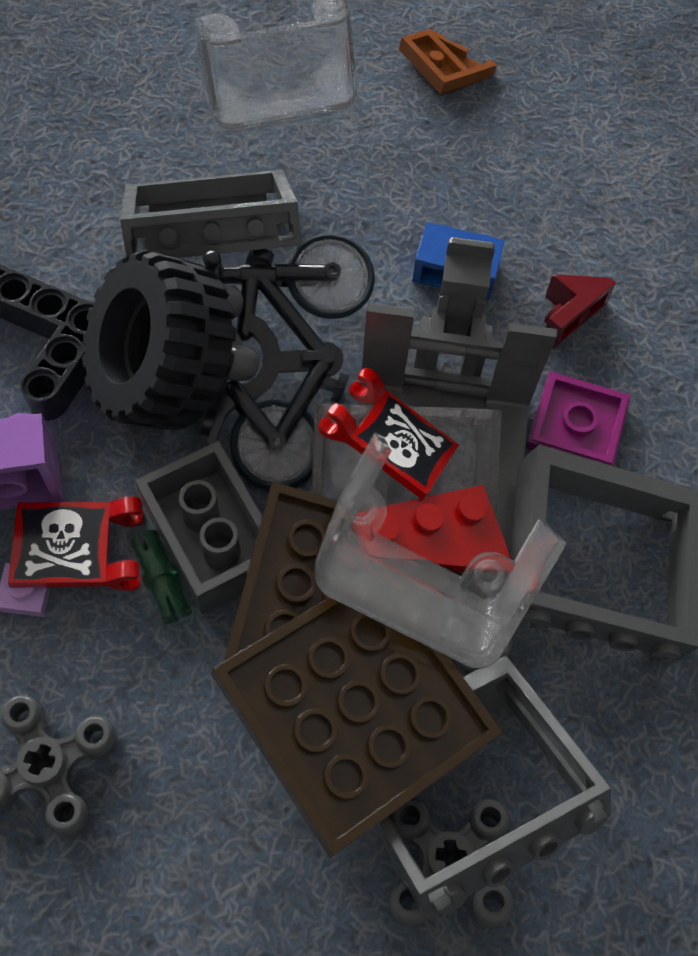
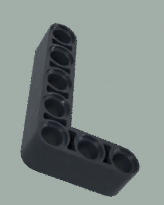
[0,264,94,421]

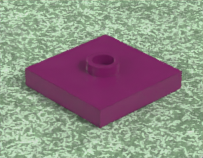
[526,371,631,466]

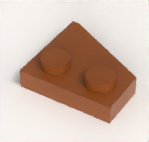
[399,29,497,95]

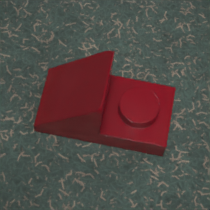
[544,274,616,349]

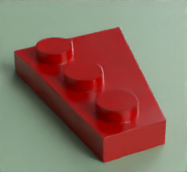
[349,485,516,577]

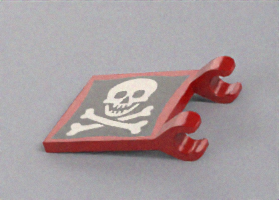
[317,368,459,500]
[8,496,143,591]

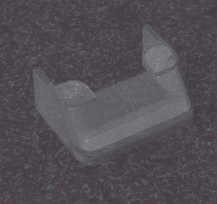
[314,432,567,668]

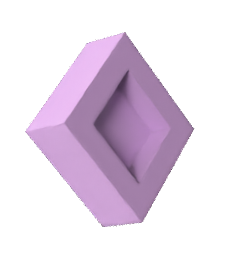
[0,563,51,617]

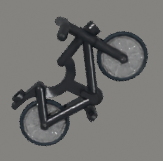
[201,233,375,489]

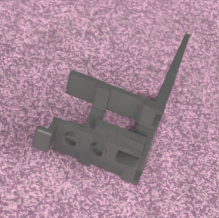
[342,237,557,578]

